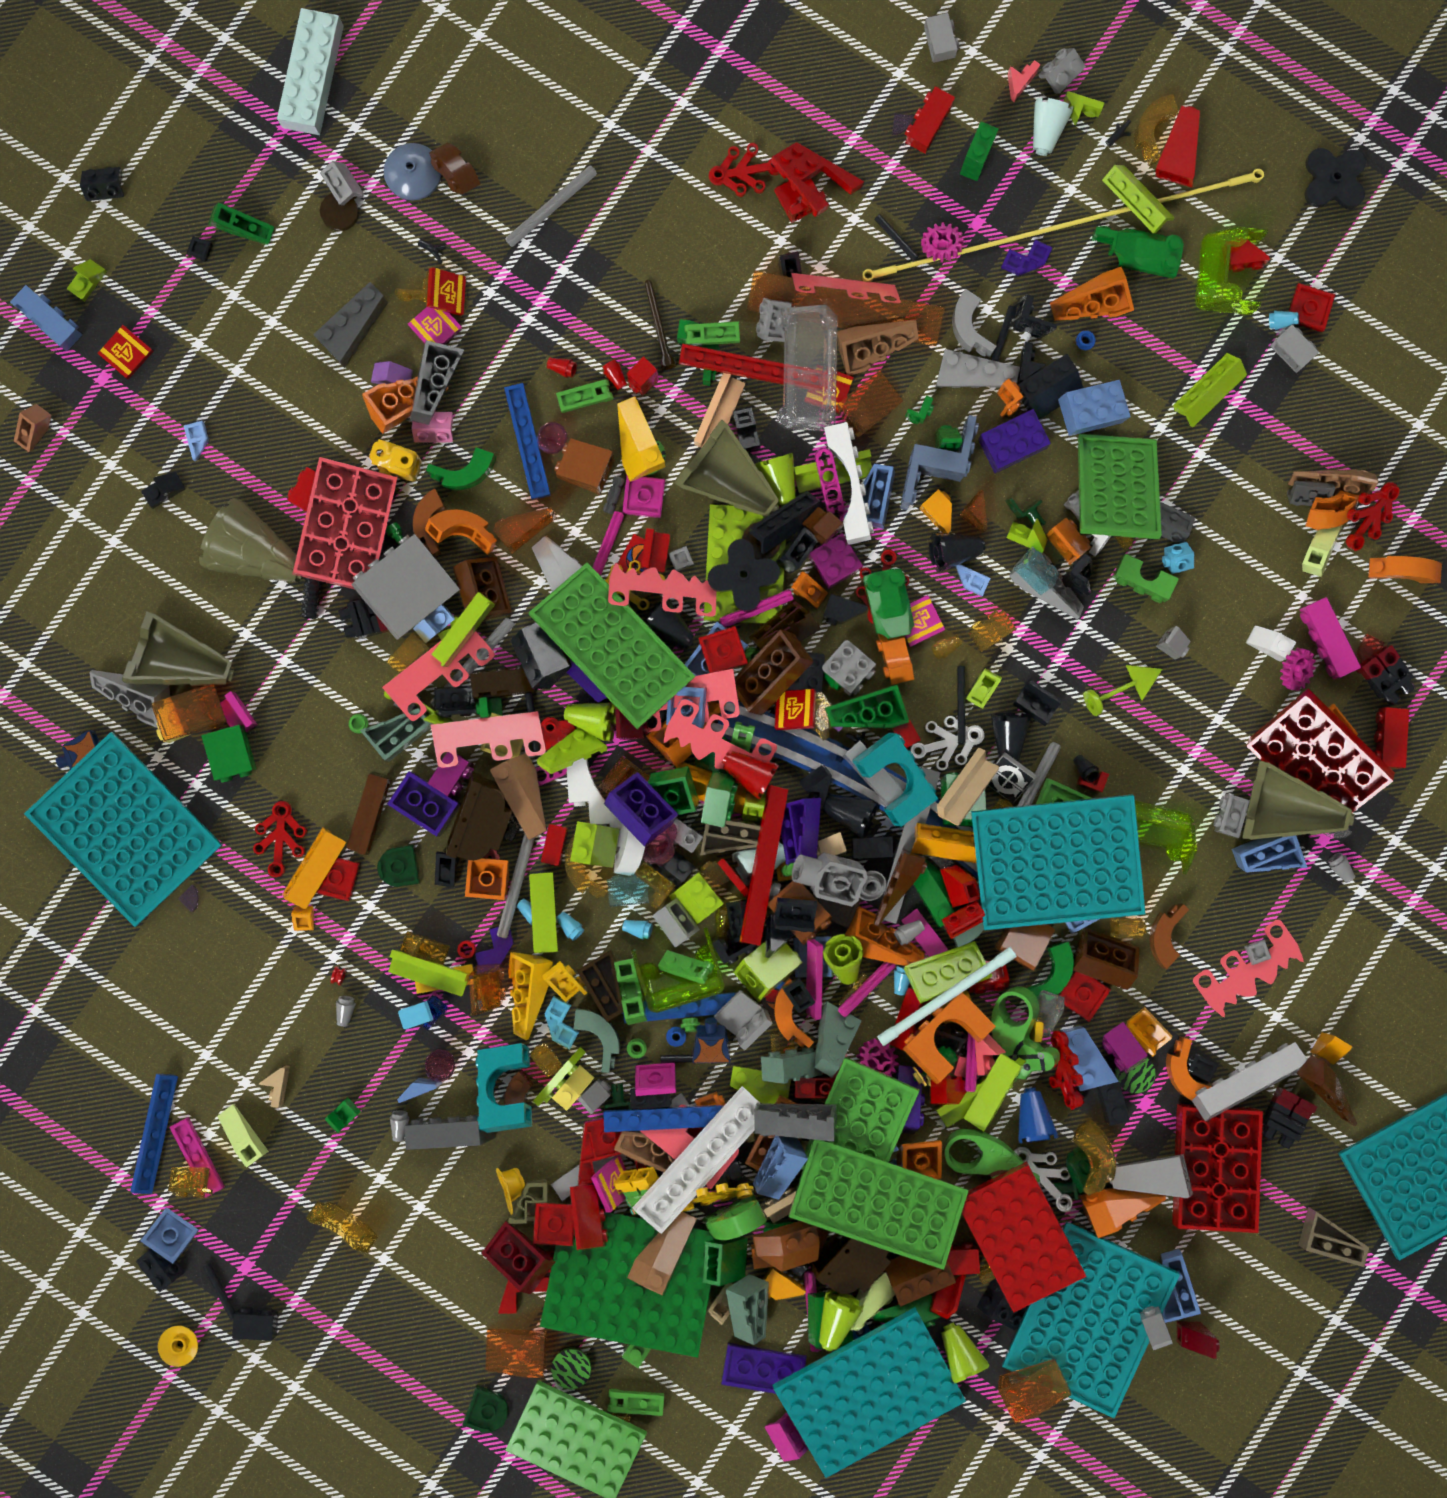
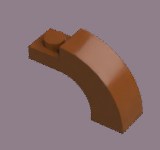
[413,489,446,557]
[1149,904,1189,969]

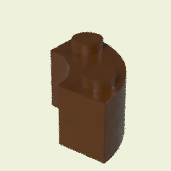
[429,143,480,194]
[802,507,844,544]
[504,1069,534,1105]

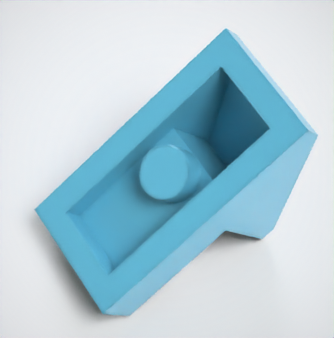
[398,1001,433,1029]

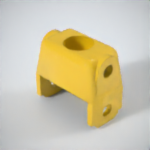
[369,439,422,482]

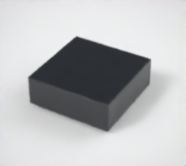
[186,236,213,262]

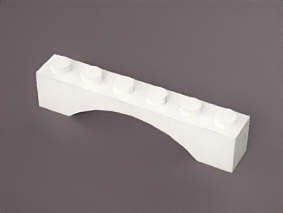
[824,422,874,545]

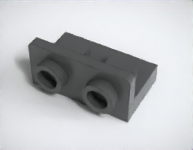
[1287,481,1335,506]
[1160,502,1195,544]

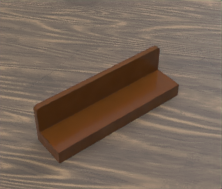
[346,774,392,855]

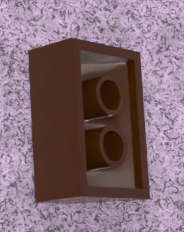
[453,557,512,621]
[1073,927,1139,990]
[885,1255,956,1307]

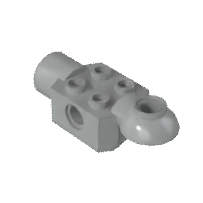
[792,852,886,906]

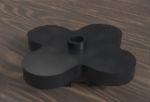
[1304,148,1366,209]
[708,539,780,612]

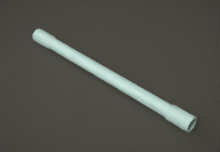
[877,947,1017,1046]

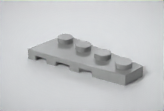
[935,349,1020,388]

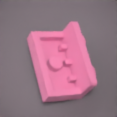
[412,412,453,443]

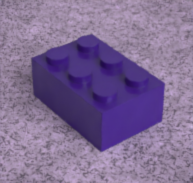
[978,409,1051,474]
[387,771,461,837]
[604,772,678,847]

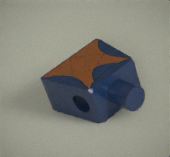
[56,730,99,770]
[693,1018,730,1063]

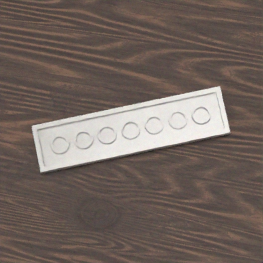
[632,1086,760,1234]

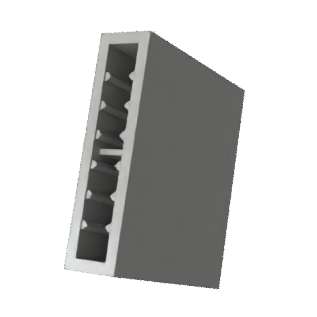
[351,534,460,640]

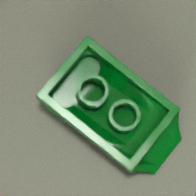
[1115,228,1184,279]
[863,569,915,639]

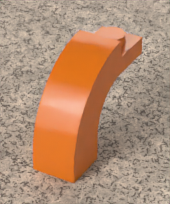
[425,510,497,555]
[1368,556,1442,583]
[774,978,814,1048]
[1166,1036,1212,1101]

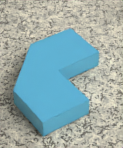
[544,995,580,1050]

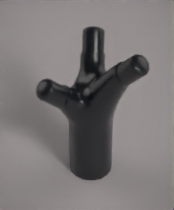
[1105,120,1131,147]
[418,239,446,264]
[846,732,868,749]

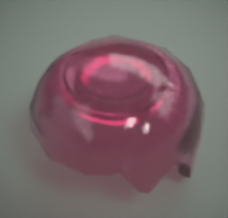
[537,422,567,454]
[425,1049,455,1082]

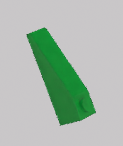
[825,685,909,728]
[913,854,970,927]

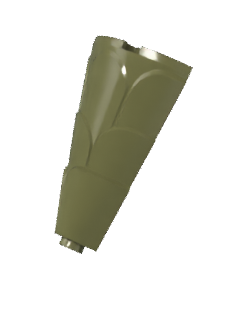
[674,419,779,517]
[199,498,304,583]
[122,612,234,686]
[1242,761,1355,840]

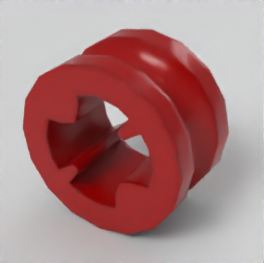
[457,940,476,958]
[331,966,346,986]

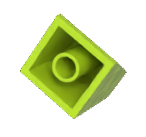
[570,821,620,868]
[669,872,724,925]
[733,941,803,1002]

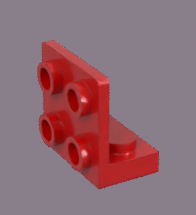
[774,179,827,223]

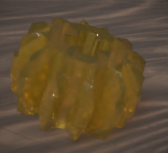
[531,1043,562,1077]

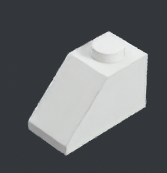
[1246,626,1296,661]

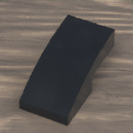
[733,407,761,451]

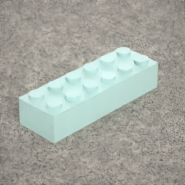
[277,8,344,135]

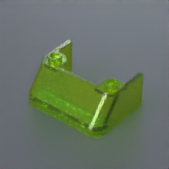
[1195,226,1268,315]
[1135,801,1197,875]
[631,927,724,1013]

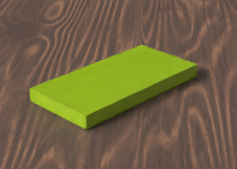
[903,941,992,1004]

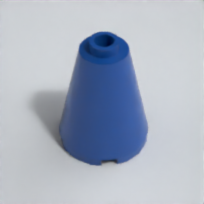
[1018,1088,1059,1144]

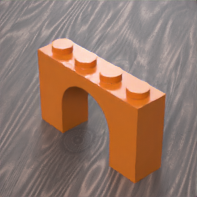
[903,992,996,1084]

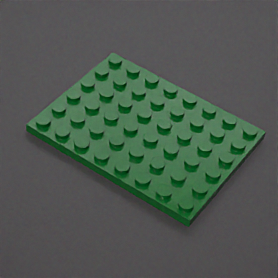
[540,1212,715,1358]

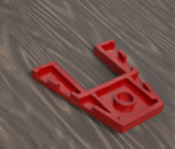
[771,142,864,217]

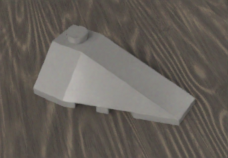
[532,536,582,592]
[1009,548,1084,619]
[90,670,170,728]

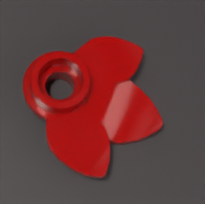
[540,717,576,750]

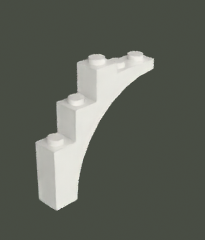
[567,758,666,851]

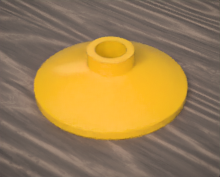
[158,1325,198,1367]

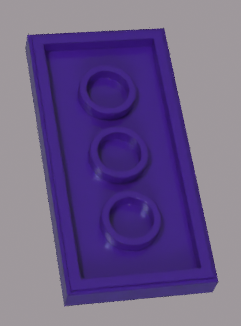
[721,1343,806,1394]

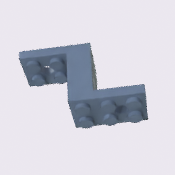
[900,415,979,510]

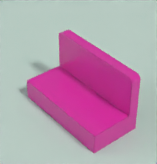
[216,691,258,732]
[765,1413,809,1462]

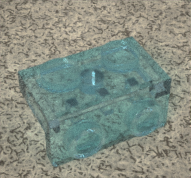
[1014,546,1059,595]
[607,874,649,907]

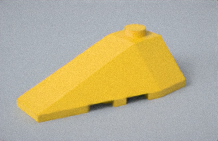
[617,396,666,482]
[508,952,553,1040]

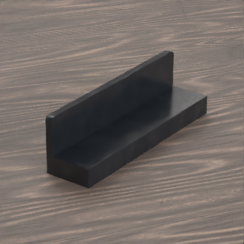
[750,490,820,554]

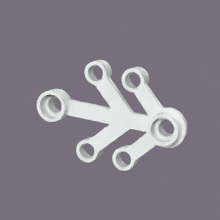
[910,716,984,771]
[1014,1147,1072,1212]

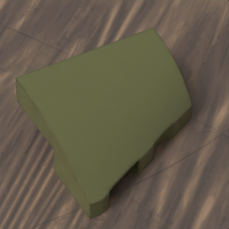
[508,1179,547,1224]

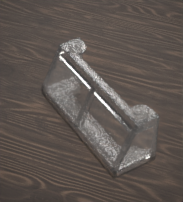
[777,305,837,431]

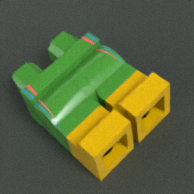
[614,1167,659,1219]

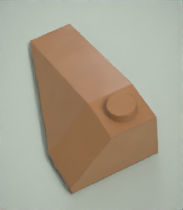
[836,320,919,376]
[1288,469,1378,502]
[490,753,547,840]
[614,1131,675,1174]
[627,1212,697,1295]

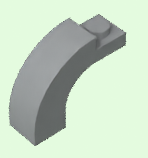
[952,289,996,358]

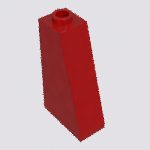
[1155,106,1200,188]

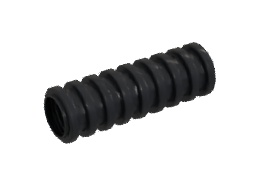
[300,578,322,619]

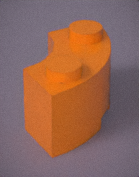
[1306,490,1359,530]
[876,634,914,685]

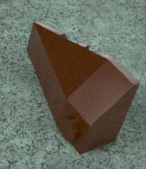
[874,849,927,926]
[1297,1055,1357,1126]

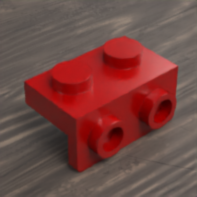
[941,901,985,939]

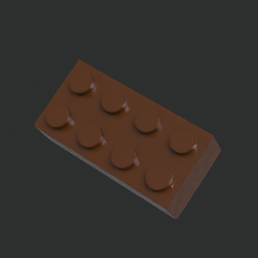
[735,630,814,715]

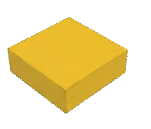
[1030,1020,1044,1042]

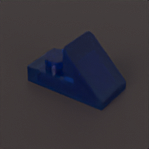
[421,995,448,1031]

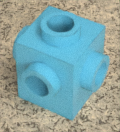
[1162,542,1194,574]

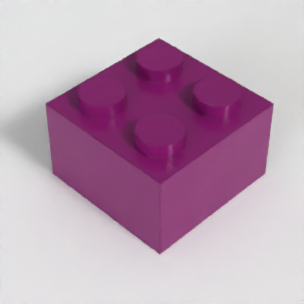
[808,533,863,590]
[427,752,474,797]
[1102,1022,1148,1074]

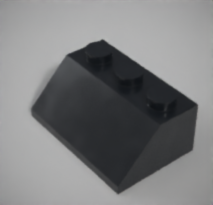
[1018,354,1083,420]
[510,623,572,689]

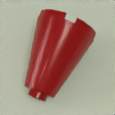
[721,751,779,800]

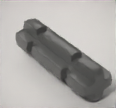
[603,476,624,514]

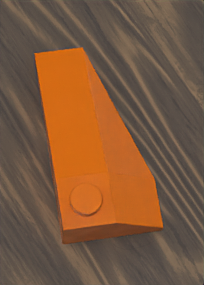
[1050,266,1134,321]
[362,376,449,434]
[646,700,726,767]
[845,906,925,966]
[1080,1188,1166,1238]

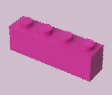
[1299,597,1361,679]

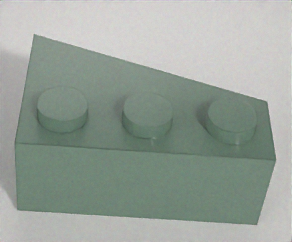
[726,1274,769,1345]

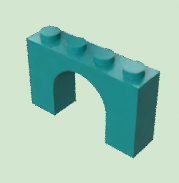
[852,733,938,827]
[476,1043,532,1133]

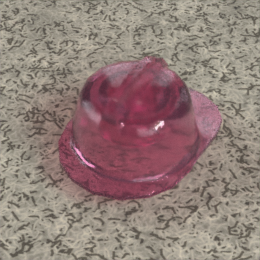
[642,823,677,866]

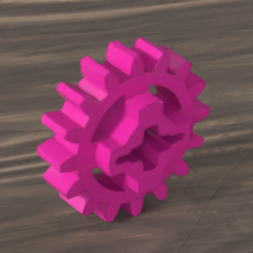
[921,222,964,262]
[1280,648,1316,691]
[856,1038,899,1077]

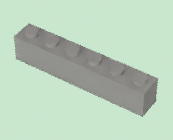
[1192,1042,1307,1122]

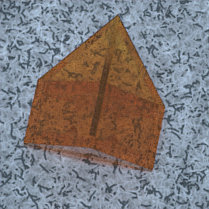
[960,490,988,532]

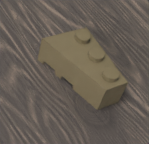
[1298,1207,1369,1267]

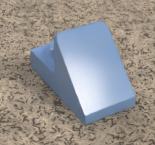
[413,604,455,643]

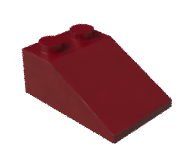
[481,1221,555,1295]

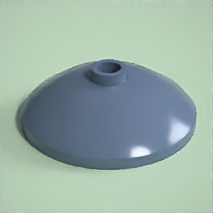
[384,143,441,201]

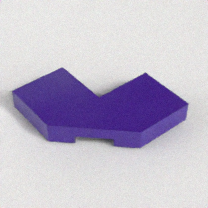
[1001,240,1053,276]
[475,927,514,972]

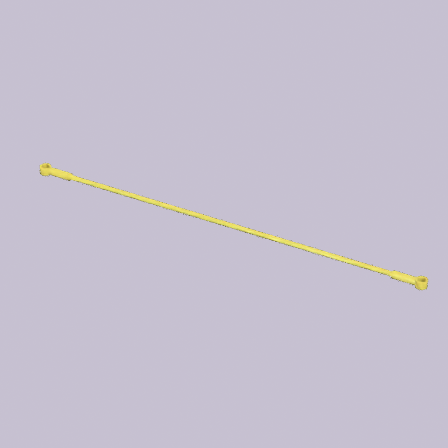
[862,169,1264,282]

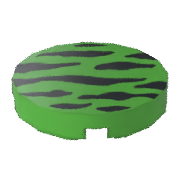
[1115,1058,1155,1093]
[551,1347,591,1390]

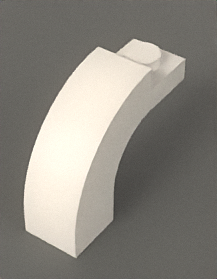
[614,827,645,876]

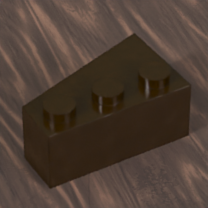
[749,600,821,651]
[470,665,536,701]
[577,950,624,1022]

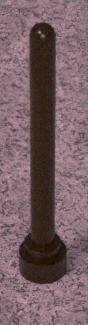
[645,280,677,370]

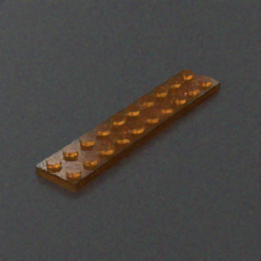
[747,270,945,346]

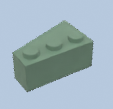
[360,708,433,762]
[814,1001,861,1077]
[761,1047,823,1084]

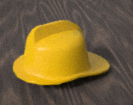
[496,1168,525,1215]

